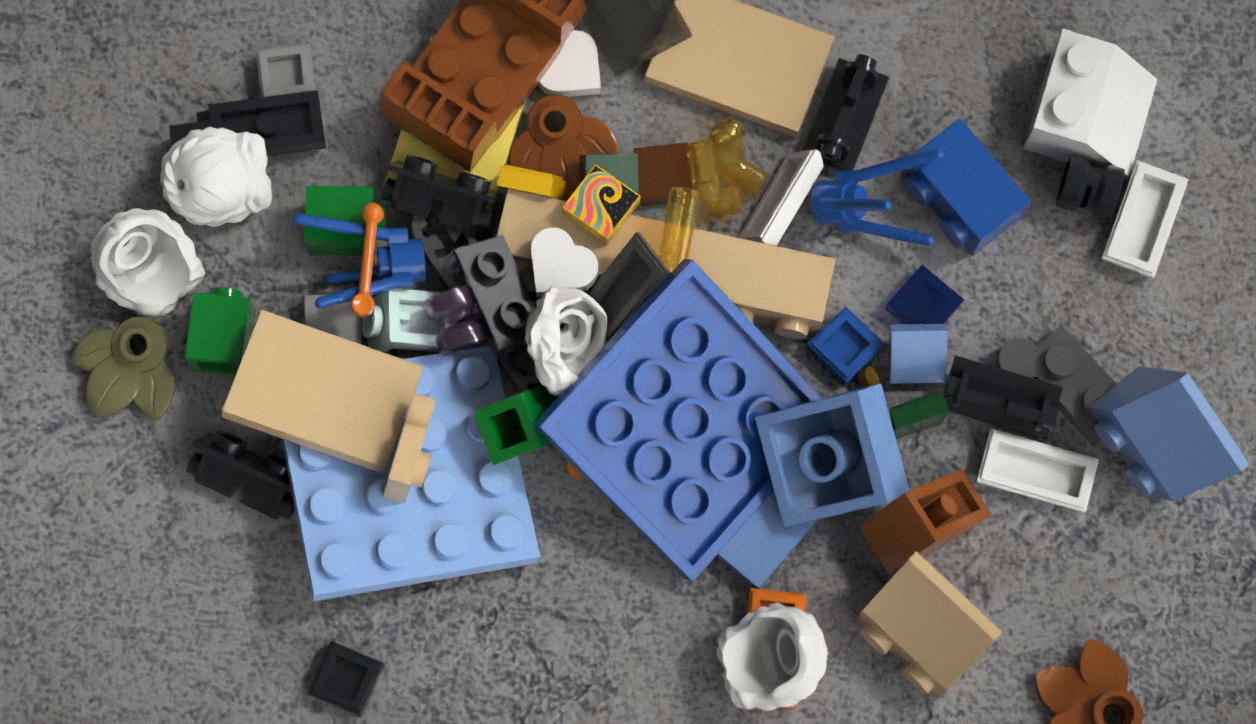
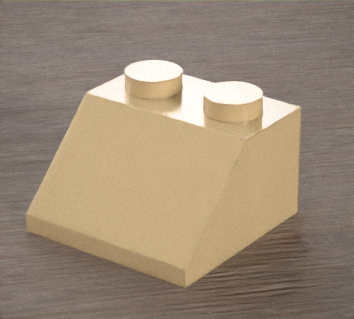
[857,551,1003,698]

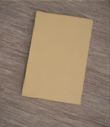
[644,0,835,138]
[221,310,423,474]

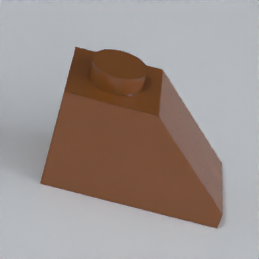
[859,469,992,575]

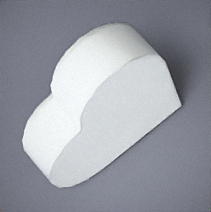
[538,30,601,97]
[531,227,598,298]

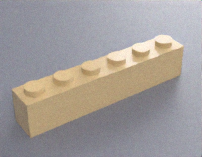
[497,189,836,340]

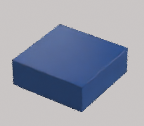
[805,306,886,386]

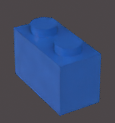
[903,118,1031,256]

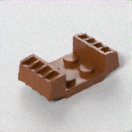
[379,0,587,172]

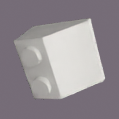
[1023,29,1157,180]

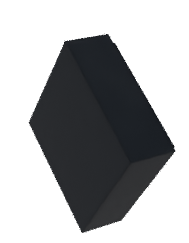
[308,641,385,718]

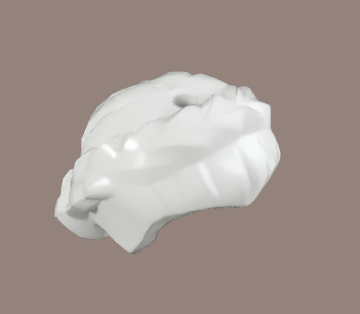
[160,127,272,227]
[91,208,205,322]
[525,286,607,396]
[717,602,828,711]

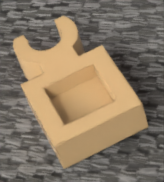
[383,393,436,503]

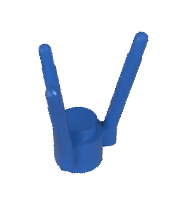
[811,148,944,246]
[293,214,426,308]

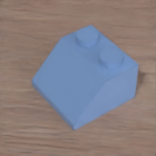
[1088,367,1250,501]
[755,383,910,527]

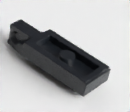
[169,90,326,156]

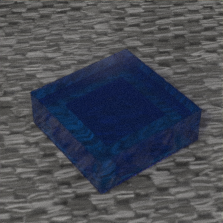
[885,265,964,324]

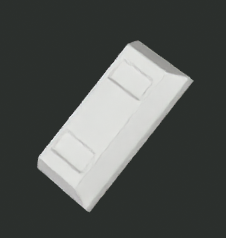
[738,149,824,246]
[1101,160,1189,278]
[976,429,1099,513]

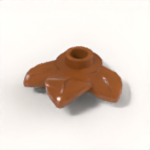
[510,94,620,201]
[1035,639,1143,724]

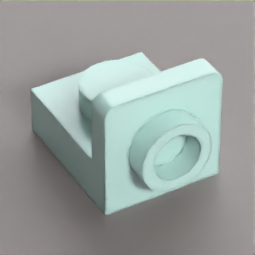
[361,289,452,353]

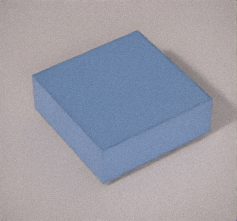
[888,324,948,384]

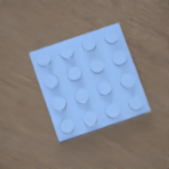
[281,346,540,601]

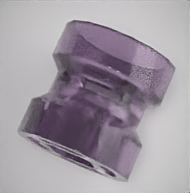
[423,286,492,357]

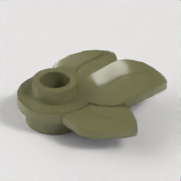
[71,316,176,420]

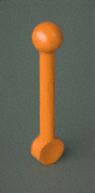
[351,203,384,317]

